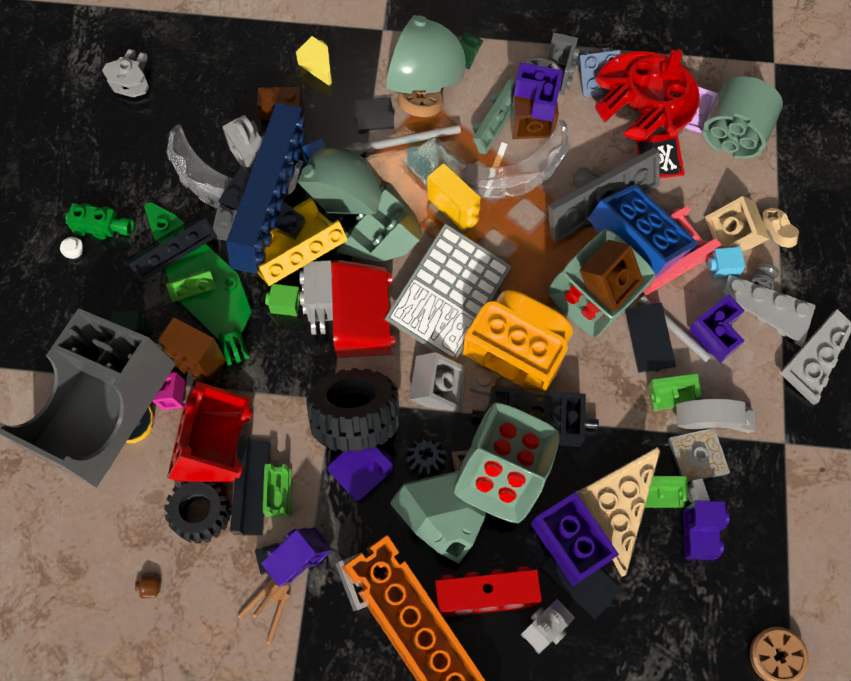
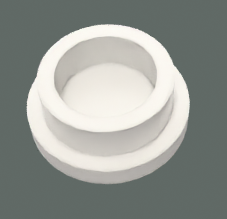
[60,237,83,259]

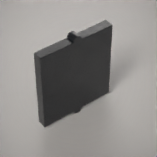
[354,97,395,132]

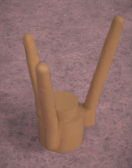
[238,578,290,644]

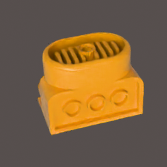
[463,290,573,391]

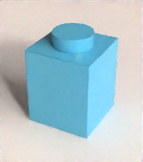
[707,247,745,278]

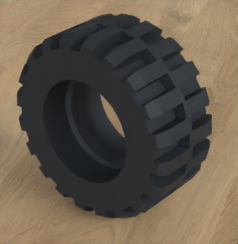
[306,368,400,452]

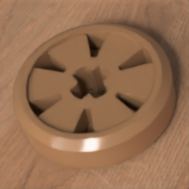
[397,90,444,117]
[750,627,809,681]

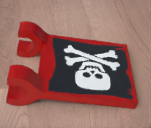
[634,130,685,178]

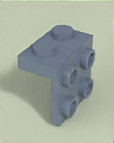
[576,48,621,97]

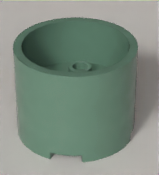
[702,76,783,159]

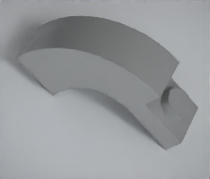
[676,399,756,433]

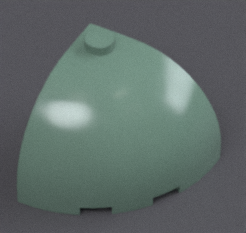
[386,15,466,94]
[297,147,382,215]

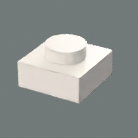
[687,478,710,503]

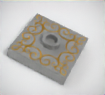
[668,428,730,483]

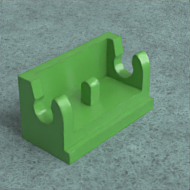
[647,374,702,411]
[263,464,292,517]
[645,476,688,508]

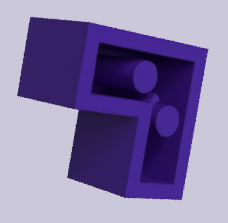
[514,62,563,122]
[689,294,745,363]
[683,501,729,560]
[261,527,333,587]

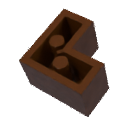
[257,87,303,120]

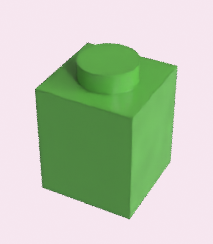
[265,284,300,316]

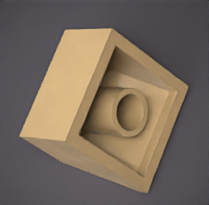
[705,196,769,251]

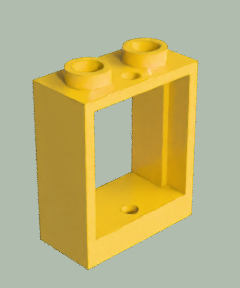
[427,163,481,231]

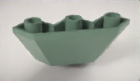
[337,182,422,262]
[390,471,486,564]

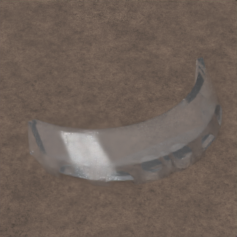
[435,120,569,199]
[167,125,303,210]

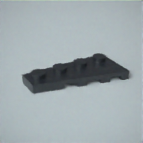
[219,166,306,240]

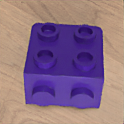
[328,448,393,501]

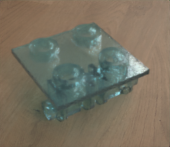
[402,137,461,187]

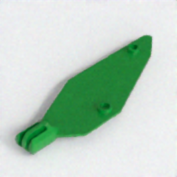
[144,202,252,366]

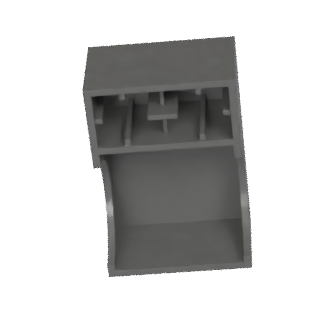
[0,308,176,488]

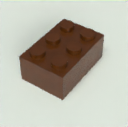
[158,317,227,386]

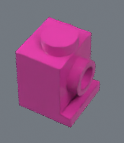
[153,372,185,410]

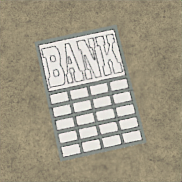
[385,224,512,361]

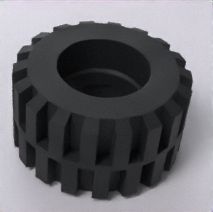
[164,481,231,544]

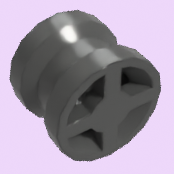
[752,263,780,290]

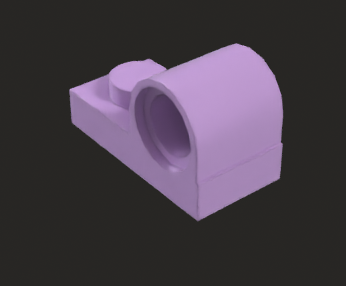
[683,87,718,135]

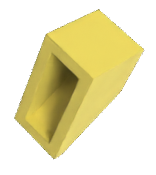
[296,36,332,85]

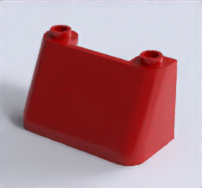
[331,260,395,358]
[167,381,252,482]

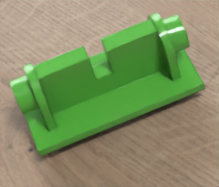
[166,269,216,302]

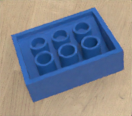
[587,184,698,279]

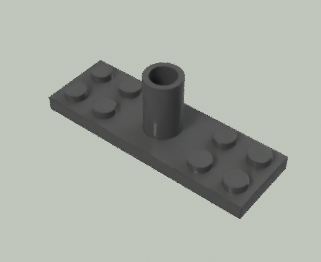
[548,148,660,243]

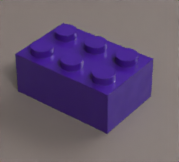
[531,492,619,586]

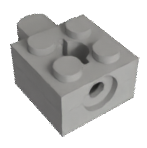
[222,115,264,173]
[300,261,333,335]

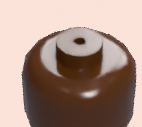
[135,573,160,599]

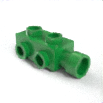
[66,203,134,239]

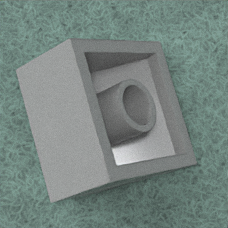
[409,352,467,411]

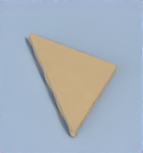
[576,447,660,577]

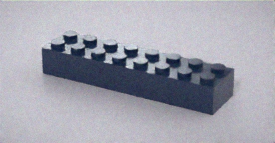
[226,103,306,274]

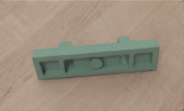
[472,79,516,154]

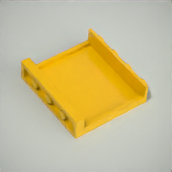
[258,198,348,286]

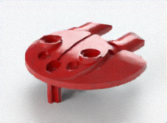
[595,49,700,141]

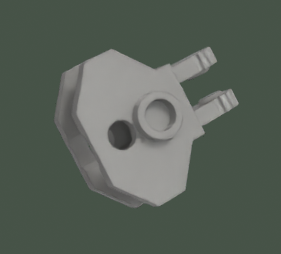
[102,49,149,97]
[521,599,575,654]

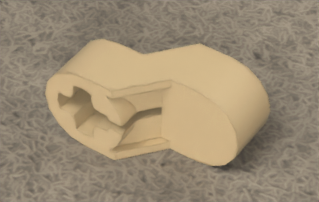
[762,208,799,248]

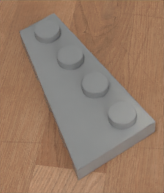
[721,275,816,347]
[779,309,851,405]

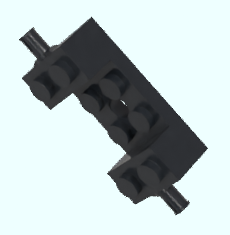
[472,386,599,447]

